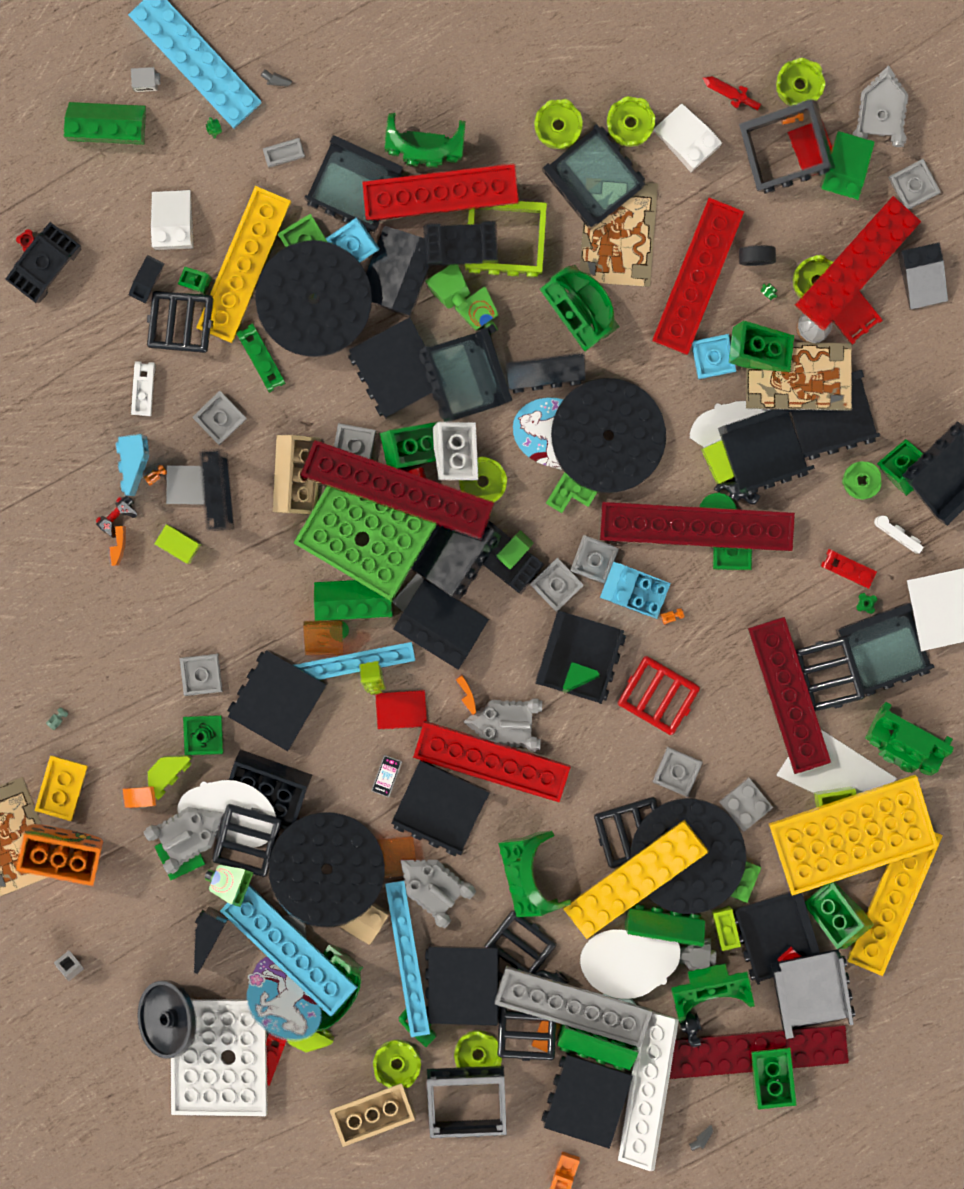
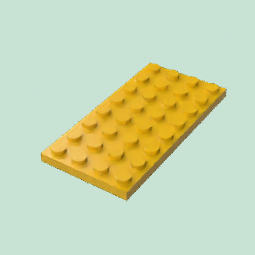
[769,775,938,896]

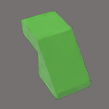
[496,530,534,569]

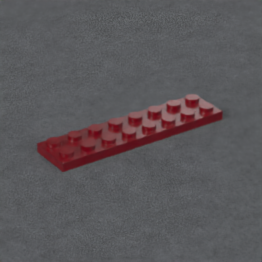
[747,617,831,774]

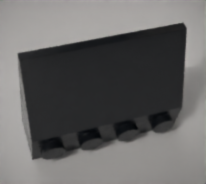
[366,225,431,318]
[506,353,585,394]
[393,579,489,670]
[229,749,312,829]

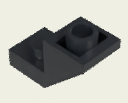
[128,255,165,304]

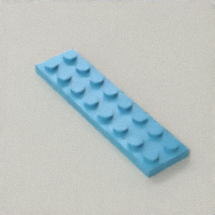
[128,0,262,129]
[220,885,357,1016]

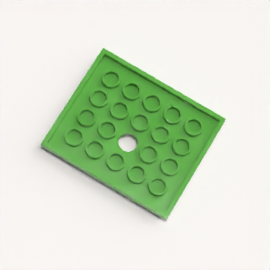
[294,486,437,601]

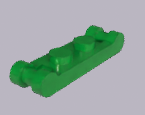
[236,323,286,393]

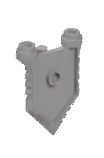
[853,65,908,147]
[463,699,542,752]
[143,807,224,874]
[401,860,476,928]

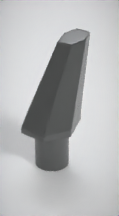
[261,69,292,87]
[689,1125,713,1151]

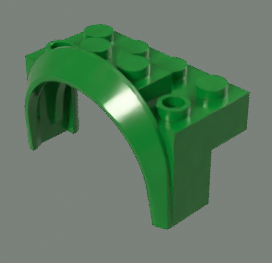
[498,831,571,917]
[315,945,363,1032]

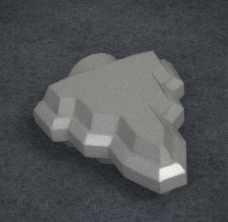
[679,938,716,970]

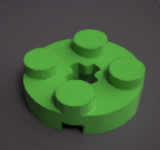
[842,461,882,500]

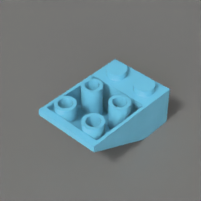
[116,434,149,496]
[600,562,671,619]

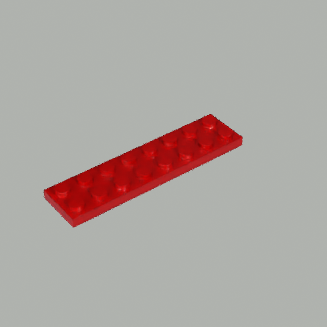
[362,164,519,221]
[795,196,921,331]
[652,198,745,355]
[413,720,571,802]

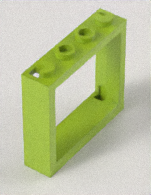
[465,201,547,278]

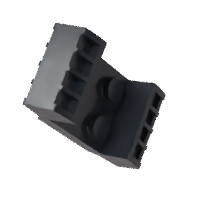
[423,221,499,266]
[5,222,81,303]
[484,520,544,594]

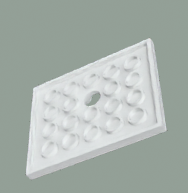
[171,999,267,1116]

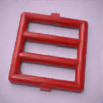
[618,656,700,735]

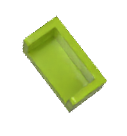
[701,439,734,484]
[154,524,201,564]
[814,787,856,808]
[711,906,741,951]

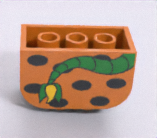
[16,824,103,886]

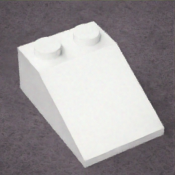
[654,104,722,172]
[151,190,194,250]
[433,422,478,480]

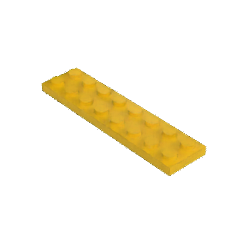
[196,186,291,343]
[563,820,708,939]
[846,832,943,976]

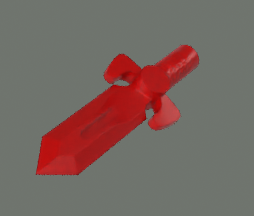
[703,76,761,111]

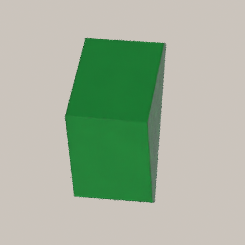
[178,266,212,295]
[562,662,599,694]

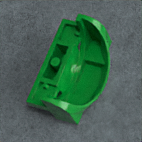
[384,113,466,168]
[540,265,620,352]
[865,702,954,776]
[671,964,755,1023]

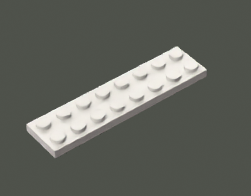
[618,1011,679,1171]

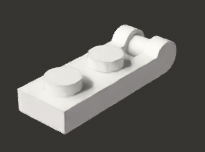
[131,361,155,416]
[874,516,924,554]

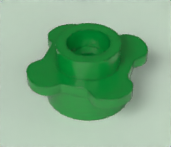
[206,117,222,139]
[856,593,877,614]

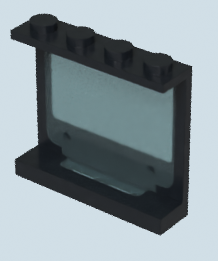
[542,124,645,231]
[304,135,404,234]
[419,328,513,422]
[835,603,935,696]

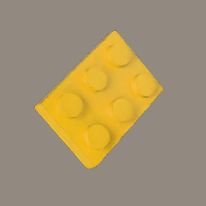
[34,755,88,821]

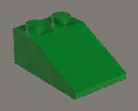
[820,131,875,200]
[729,321,794,372]
[380,422,438,469]
[805,882,874,950]
[752,1047,797,1110]

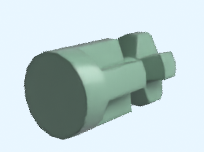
[46,707,68,730]

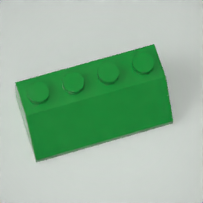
[64,102,146,145]
[314,580,393,621]
[625,904,705,947]
[556,1024,639,1071]

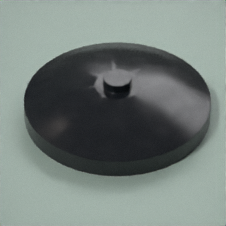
[138,980,196,1059]

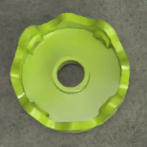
[776,58,825,106]
[607,96,655,147]
[534,99,583,149]
[793,255,833,298]
[459,457,507,502]
[454,1030,502,1068]
[373,1040,421,1088]

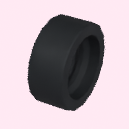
[739,245,776,266]

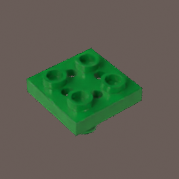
[183,715,224,755]

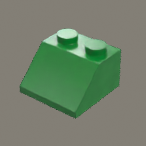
[877,439,923,496]

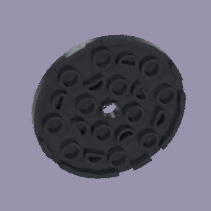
[256,240,372,357]
[551,378,666,493]
[630,798,746,914]
[269,812,385,928]

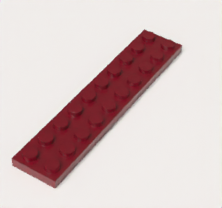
[301,440,495,540]
[600,502,795,551]
[669,1024,849,1079]

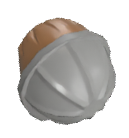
[796,314,832,343]

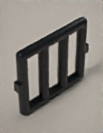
[147,291,214,353]
[796,637,865,712]
[594,797,658,868]
[212,804,282,877]
[484,910,556,981]
[497,1006,556,1061]

